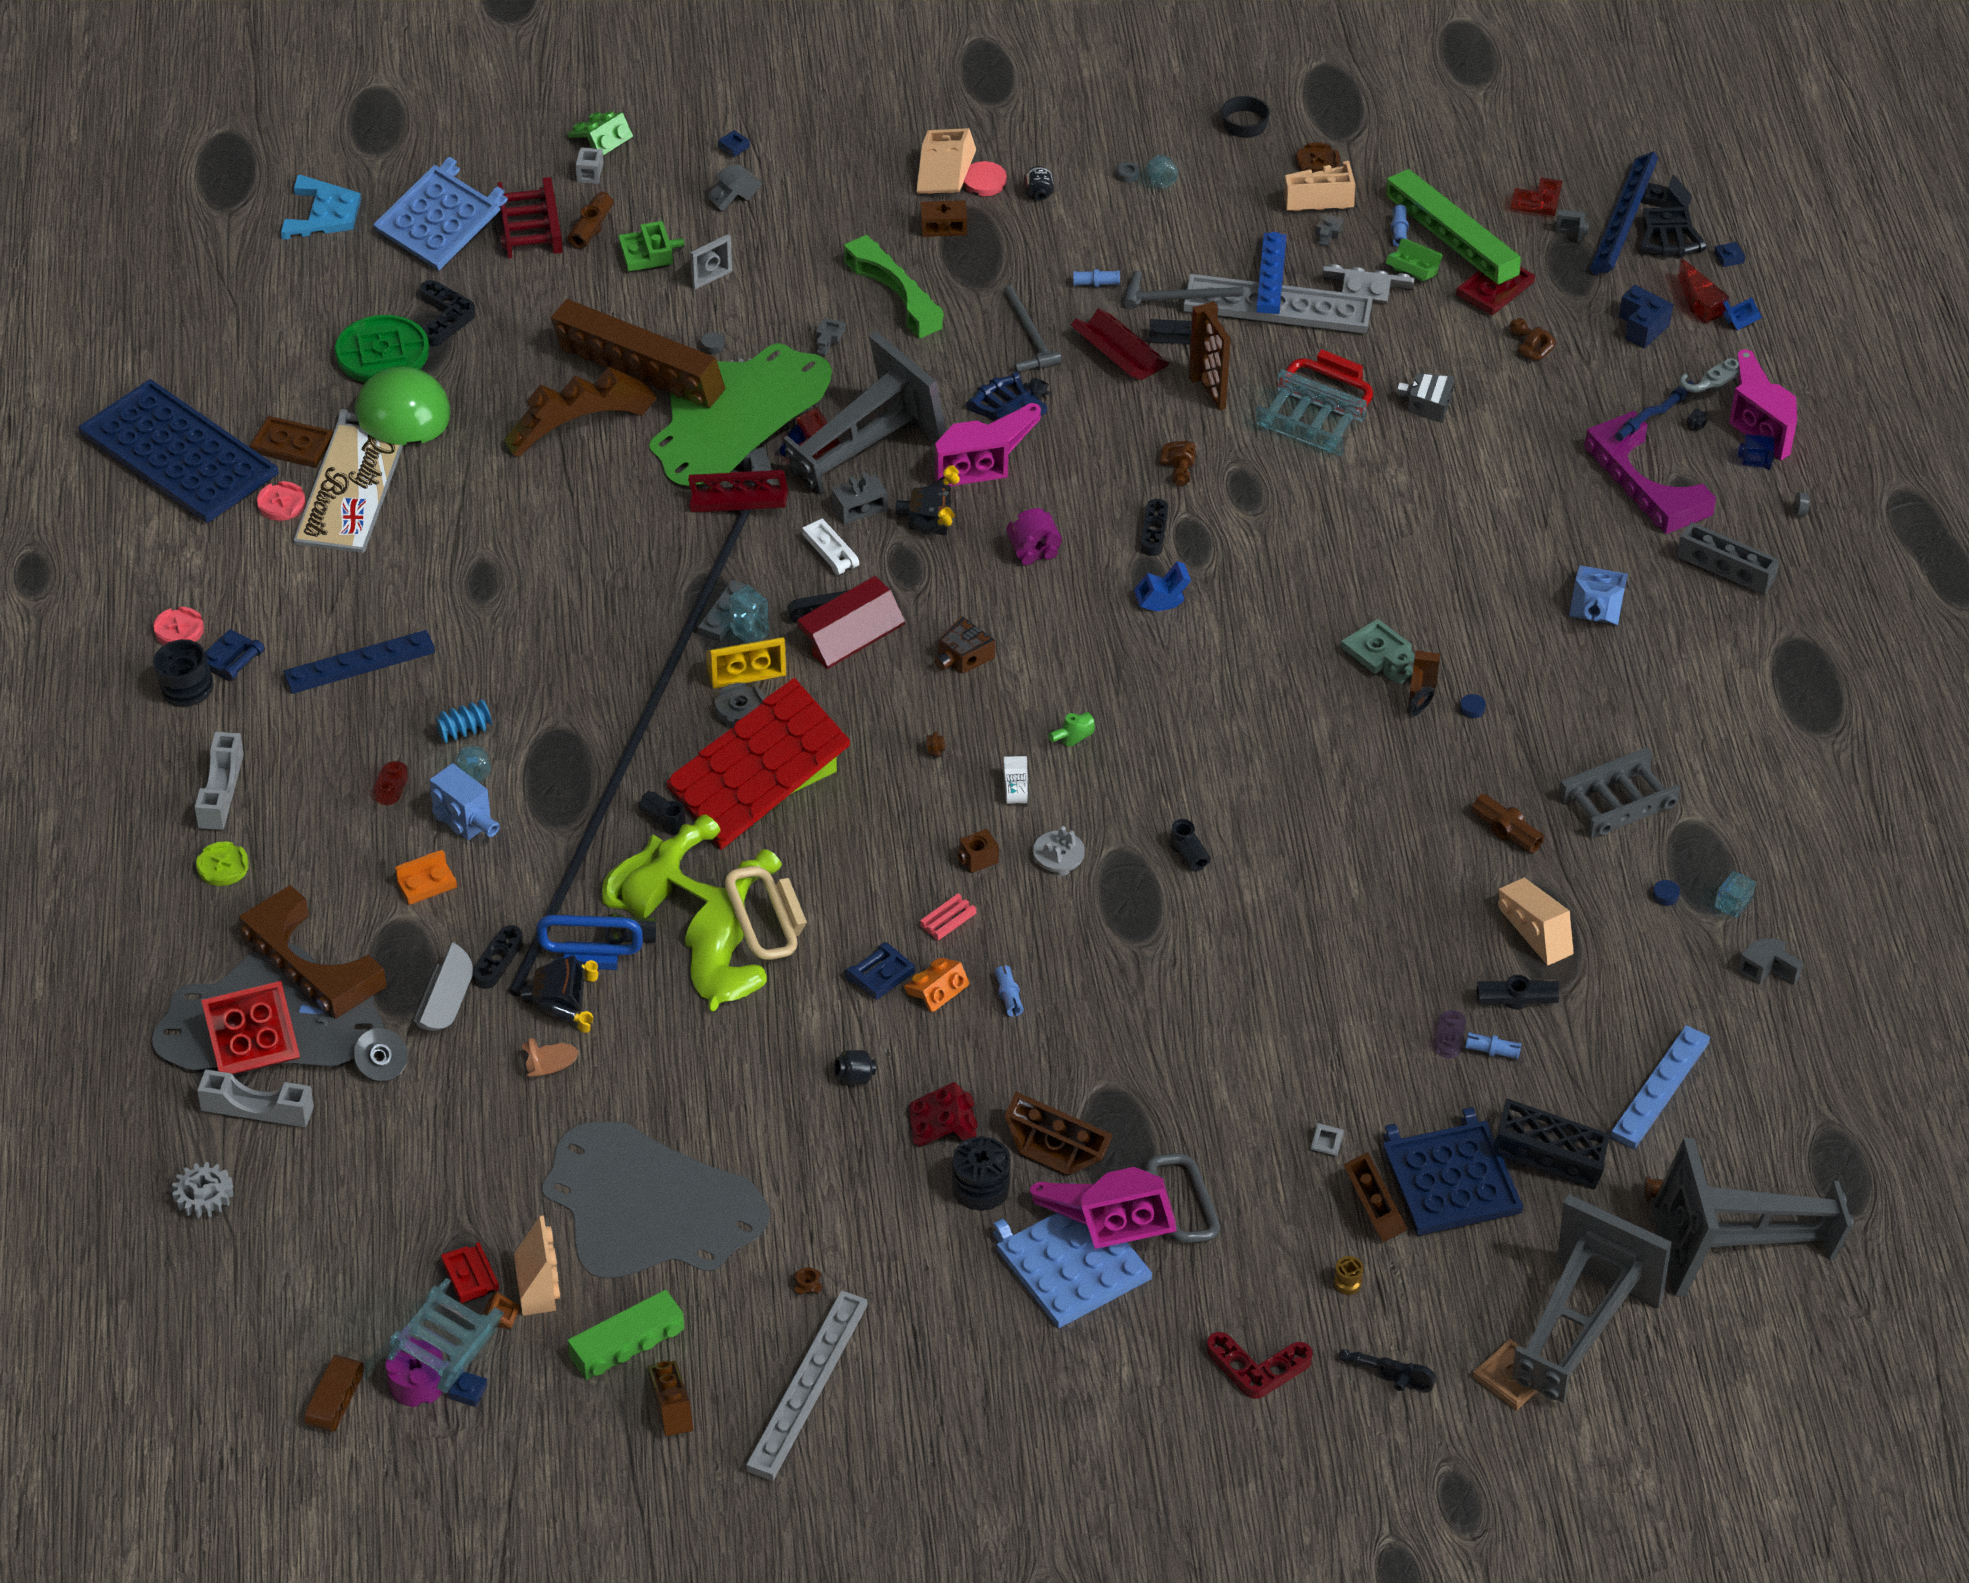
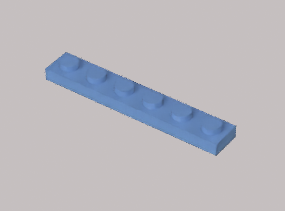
[1611,1025,1710,1150]

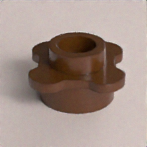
[793,1267,822,1295]

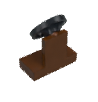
[1407,650,1440,717]

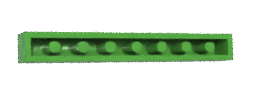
[1387,169,1521,285]

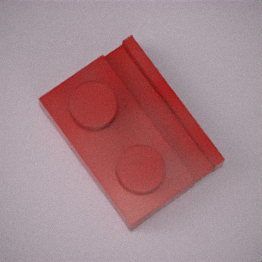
[441,1242,499,1303]

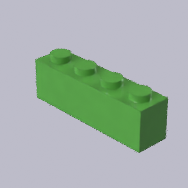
[567,1290,684,1380]

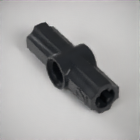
[1476,974,1559,1010]

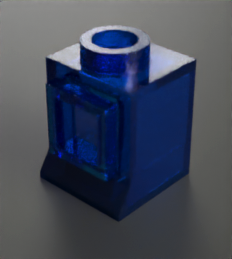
[1738,434,1774,470]

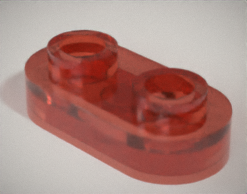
[374,761,408,805]

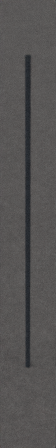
[509,509,752,996]

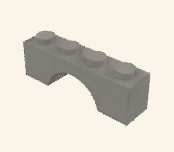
[195,732,244,830]
[197,1069,314,1128]

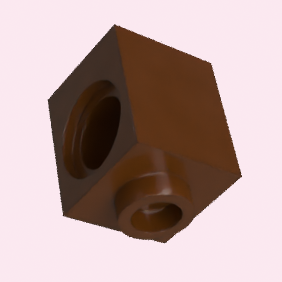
[957,829,999,873]

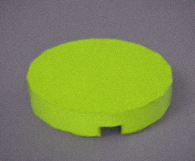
[196,841,249,886]

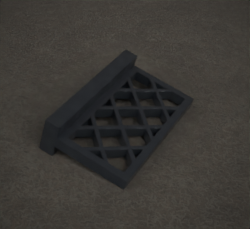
[1491,1098,1610,1189]

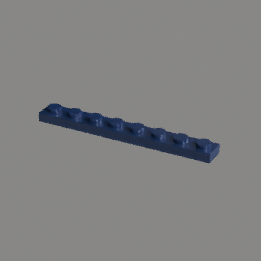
[1590,151,1658,275]

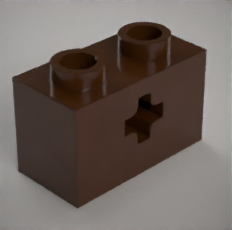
[920,200,967,237]

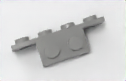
[1322,264,1414,304]

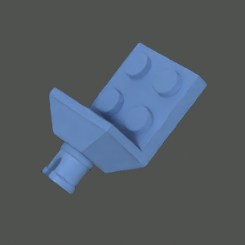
[1569,565,1628,625]

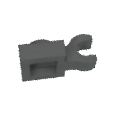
[1316,214,1344,247]
[816,318,846,356]

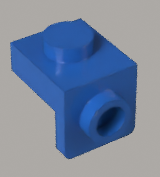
[1723,297,1762,330]

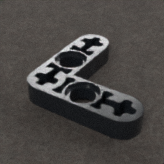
[420,280,476,346]

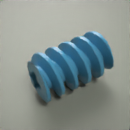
[435,699,492,744]

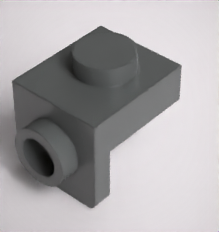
[1556,209,1589,243]

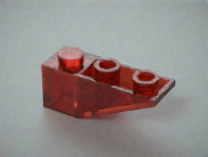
[1678,259,1729,324]

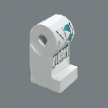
[1004,756,1028,804]

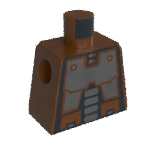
[934,616,995,673]

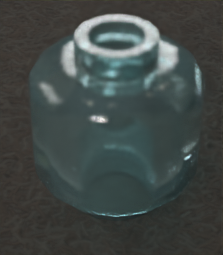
[1147,155,1178,188]
[456,746,491,783]

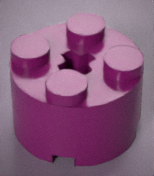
[1006,508,1062,565]
[386,1337,446,1407]

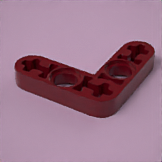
[1207,1332,1313,1399]

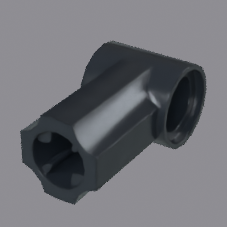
[638,790,686,835]
[1170,819,1211,872]
[604,913,656,944]

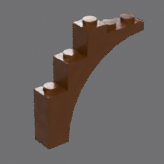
[504,367,657,457]

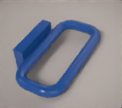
[536,915,643,970]

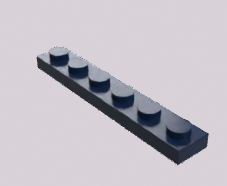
[283,630,435,694]

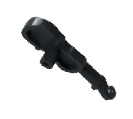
[1339,1349,1436,1393]

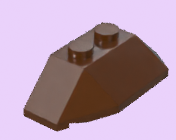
[1004,1091,1113,1176]

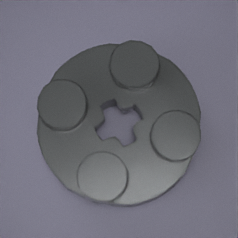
[715,682,765,728]

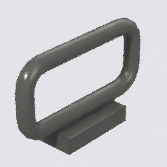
[1145,1153,1220,1243]

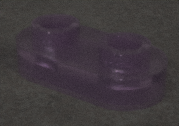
[1435,1010,1466,1058]

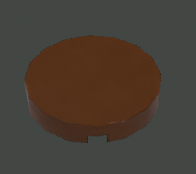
[1296,142,1340,173]

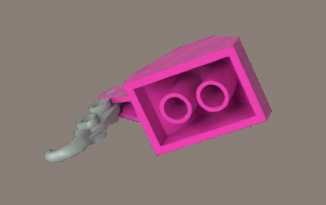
[1679,349,1797,461]

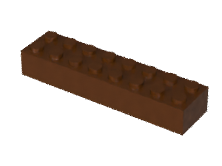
[550,299,726,408]

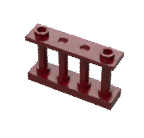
[497,177,563,259]

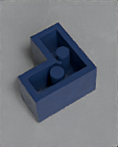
[1619,285,1673,349]

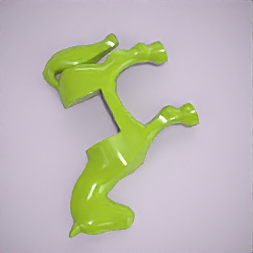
[601,815,782,1011]

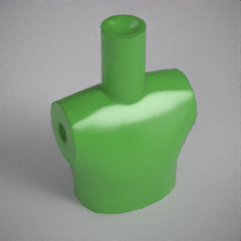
[1048,712,1095,747]

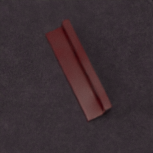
[688,470,789,512]

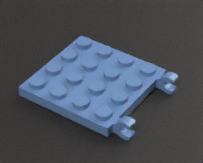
[373,157,508,271]
[993,1183,1152,1329]

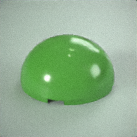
[355,366,450,445]

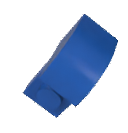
[1134,561,1191,611]

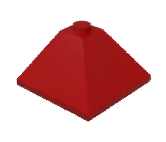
[201,981,300,1075]

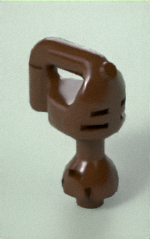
[1509,318,1556,361]
[1159,441,1196,486]

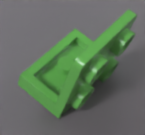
[567,111,633,155]

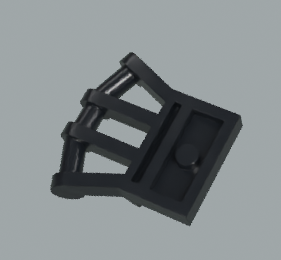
[1640,207,1706,257]

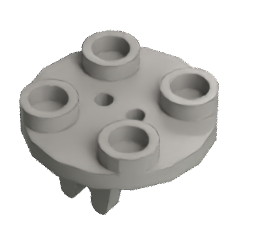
[1033,826,1084,876]

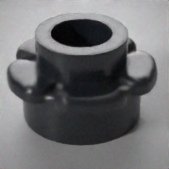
[1686,408,1708,431]

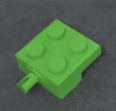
[618,221,685,271]

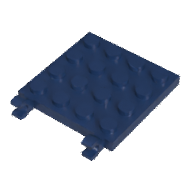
[1382,1107,1523,1236]

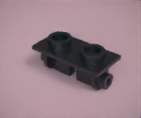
[1149,319,1192,344]

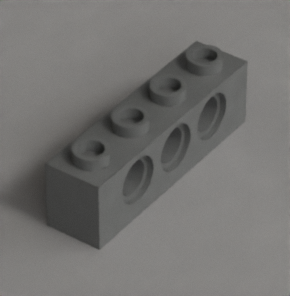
[1677,522,1780,595]

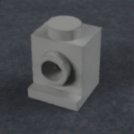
[576,148,604,184]

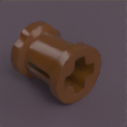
[1644,1176,1664,1201]

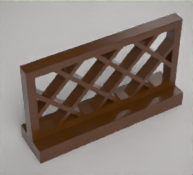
[1189,301,1231,410]

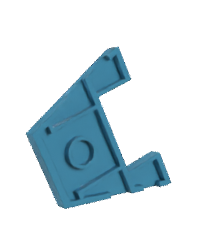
[281,175,361,239]

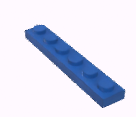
[1256,232,1287,314]

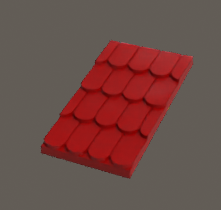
[666,677,850,850]

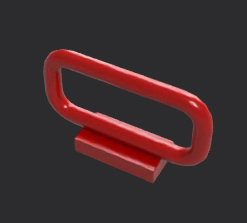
[1280,349,1373,417]

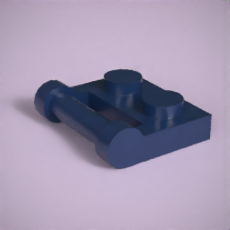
[205,629,265,681]
[844,942,915,1000]

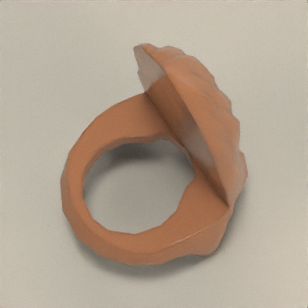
[522,1038,579,1077]

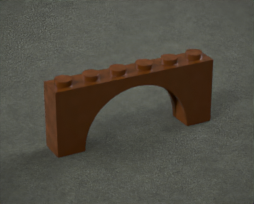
[239,885,387,1019]

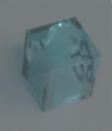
[1715,871,1756,918]

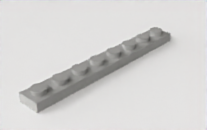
[746,1290,867,1481]

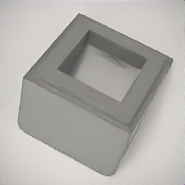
[1310,1123,1345,1156]

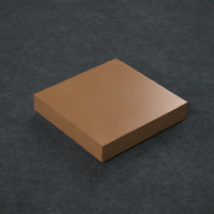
[1473,1339,1537,1411]

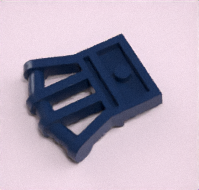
[966,371,1047,421]

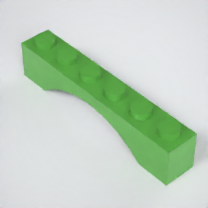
[844,235,944,339]

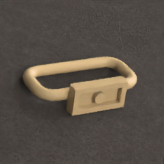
[725,866,807,960]

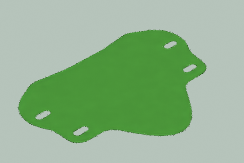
[649,343,832,486]

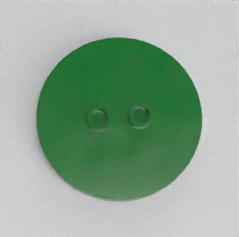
[335,315,429,383]

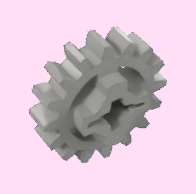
[172,1162,234,1218]

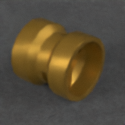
[1334,1256,1364,1295]

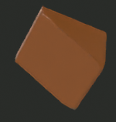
[480,1292,520,1330]

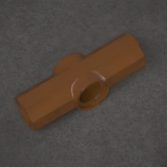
[568,191,614,249]
[1471,793,1545,854]

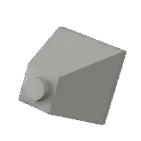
[690,234,732,289]

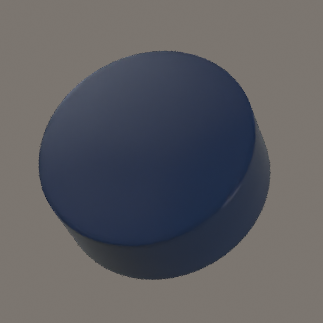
[1460,694,1486,718]
[1653,880,1680,906]

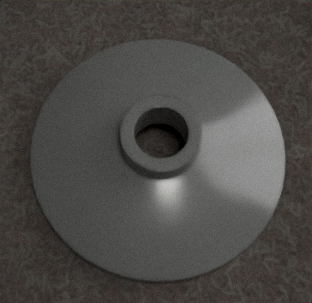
[354,1028,407,1081]

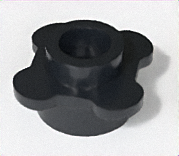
[1024,378,1051,397]

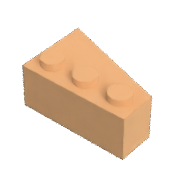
[1284,161,1355,211]
[1498,877,1574,966]

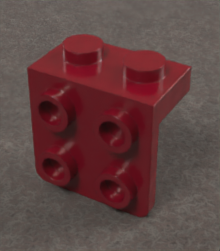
[909,1082,978,1147]

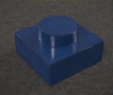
[718,130,750,157]
[1714,242,1745,267]
[449,1371,488,1407]

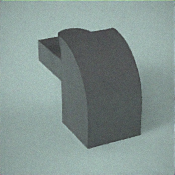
[707,165,762,211]
[1738,938,1803,985]

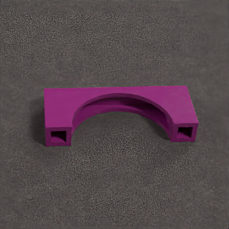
[1584,411,1716,534]

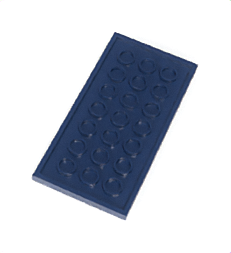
[78,379,279,523]

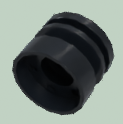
[153,639,214,707]
[952,1136,1011,1211]

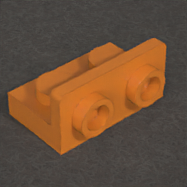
[395,850,457,905]

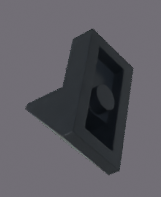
[1643,175,1692,208]

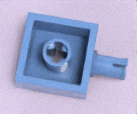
[430,763,500,841]

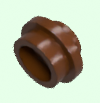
[927,731,946,757]

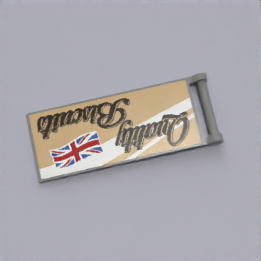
[294,409,403,553]

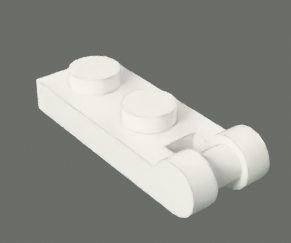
[802,518,859,576]

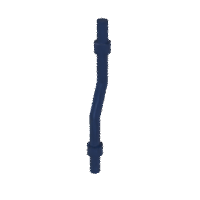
[1615,380,1694,441]

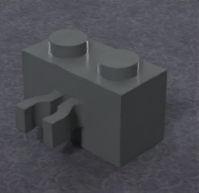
[831,472,888,524]

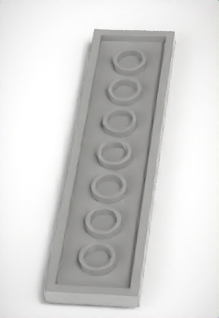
[1184,274,1373,334]

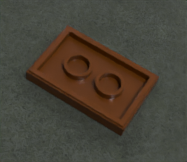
[249,416,334,468]

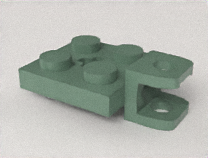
[1341,619,1415,684]

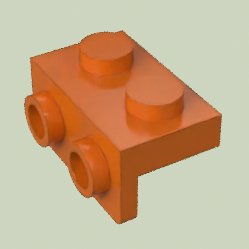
[904,958,969,1012]

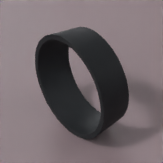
[1222,96,1270,138]

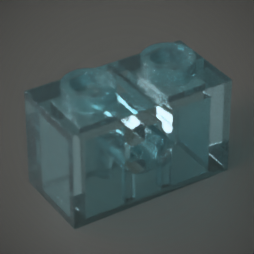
[729,585,769,643]

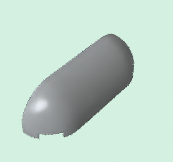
[414,942,473,1031]

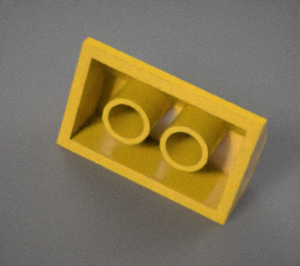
[706,637,786,689]

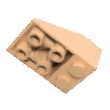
[917,128,976,194]
[514,1215,560,1316]

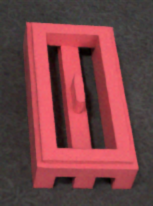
[920,893,976,941]

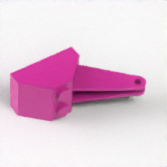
[935,403,1041,486]
[1030,1167,1177,1249]

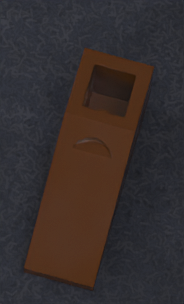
[648,1361,694,1436]

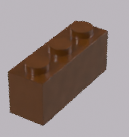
[1343,1152,1408,1242]

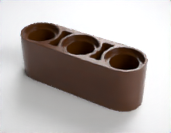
[305,1355,364,1432]

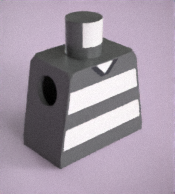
[1397,373,1455,423]

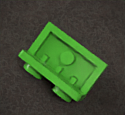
[1386,238,1443,281]

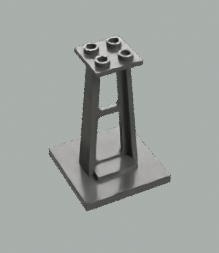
[784,331,946,494]
[1651,1138,1853,1296]
[1512,1194,1672,1403]

